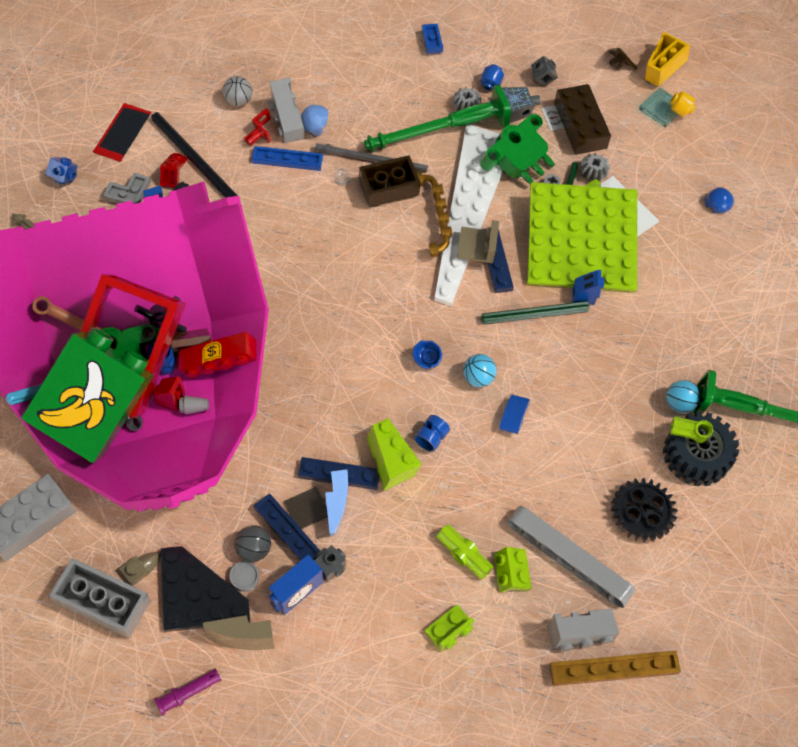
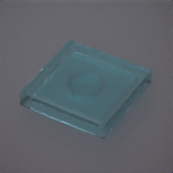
[639,87,678,128]

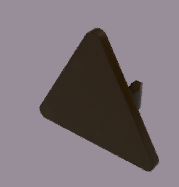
[607,48,637,71]

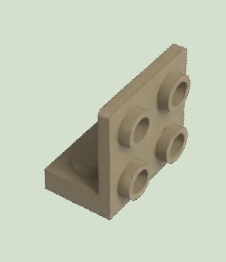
[457,220,499,263]

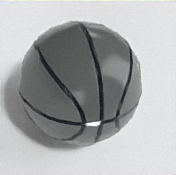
[234,525,271,562]

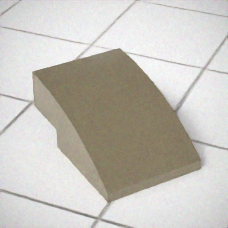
[203,615,274,650]

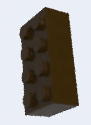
[554,84,611,155]

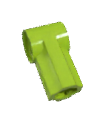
[670,416,713,443]

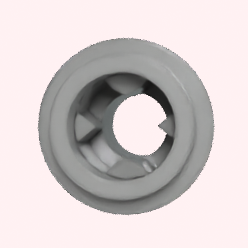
[179,395,209,415]

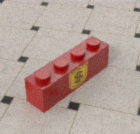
[178,331,256,378]

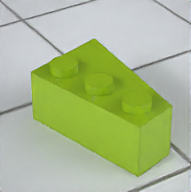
[367,418,422,491]

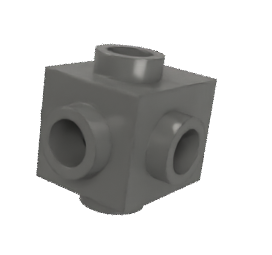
[531,56,558,87]
[314,545,346,583]

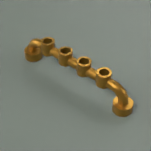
[417,171,453,257]

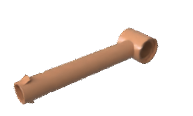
[33,296,117,348]

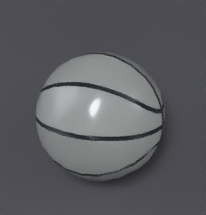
[222,76,253,107]

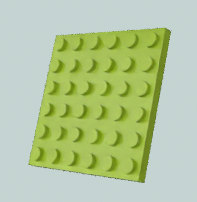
[527,182,637,292]

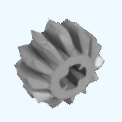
[453,86,481,111]
[580,152,610,182]

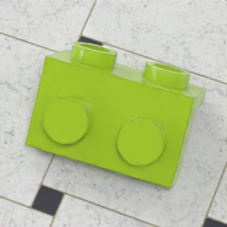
[494,547,532,593]

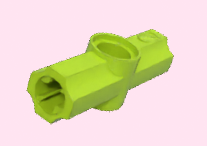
[436,524,494,580]

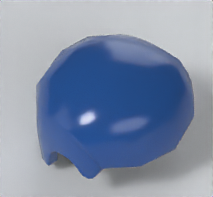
[705,187,734,213]
[412,340,443,369]

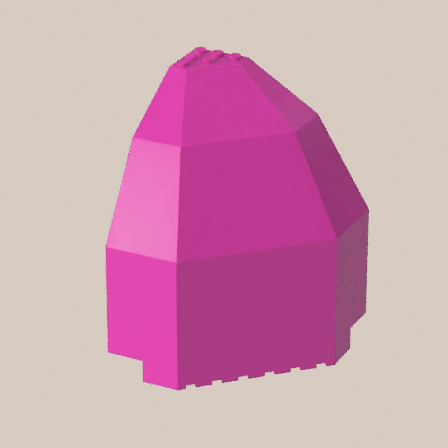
[0,181,269,512]

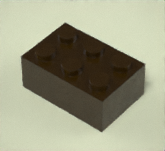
[359,155,421,207]

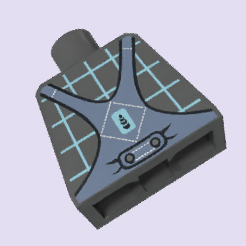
[502,87,541,123]

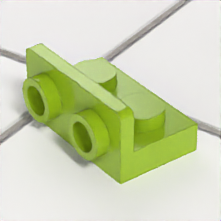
[424,604,475,652]

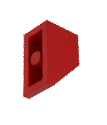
[153,376,185,412]

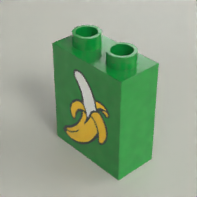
[21,327,154,463]

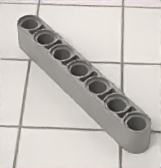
[507,506,635,608]

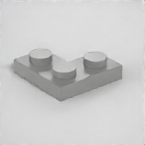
[103,173,151,204]

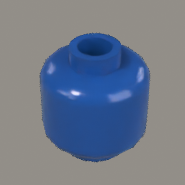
[480,64,504,91]

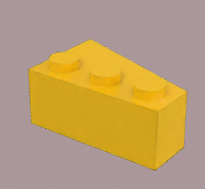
[645,31,690,87]

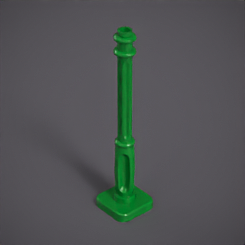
[693,369,798,423]

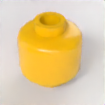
[669,91,696,117]

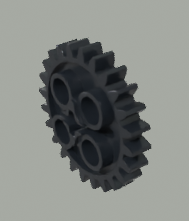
[611,478,678,543]

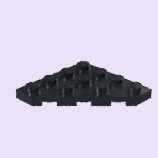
[161,546,251,632]

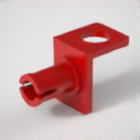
[244,108,271,146]

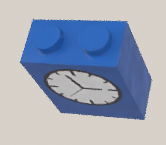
[269,554,323,615]

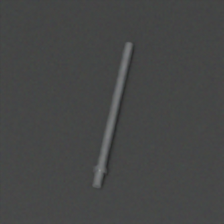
[315,143,428,172]

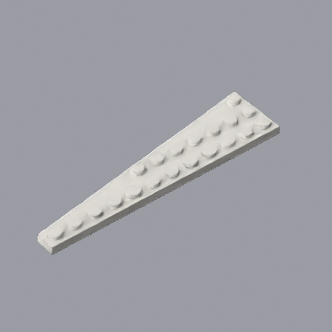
[434,124,504,306]

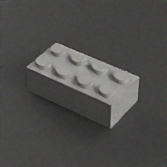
[0,474,76,562]
[49,558,151,638]

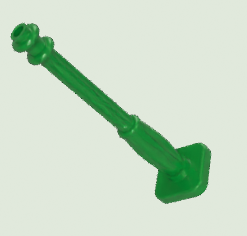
[364,84,511,152]

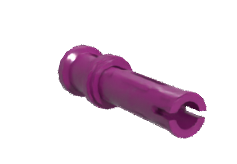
[154,668,222,716]

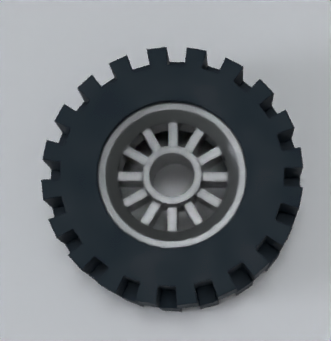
[663,412,739,486]

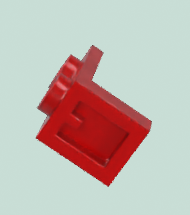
[160,153,188,188]

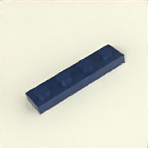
[483,228,514,293]
[298,457,380,490]
[254,493,320,561]

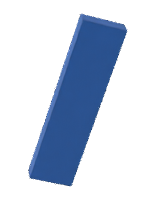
[252,146,323,171]

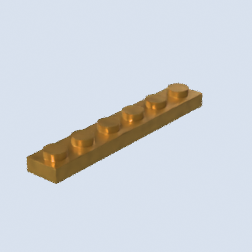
[549,650,681,686]

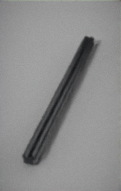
[151,112,238,198]

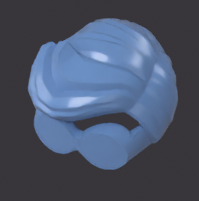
[301,104,328,136]

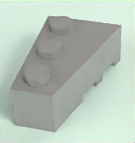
[269,78,304,143]
[548,609,619,652]

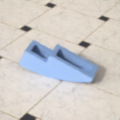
[325,470,349,536]

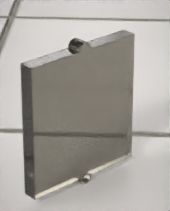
[284,487,328,529]

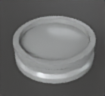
[229,561,260,592]

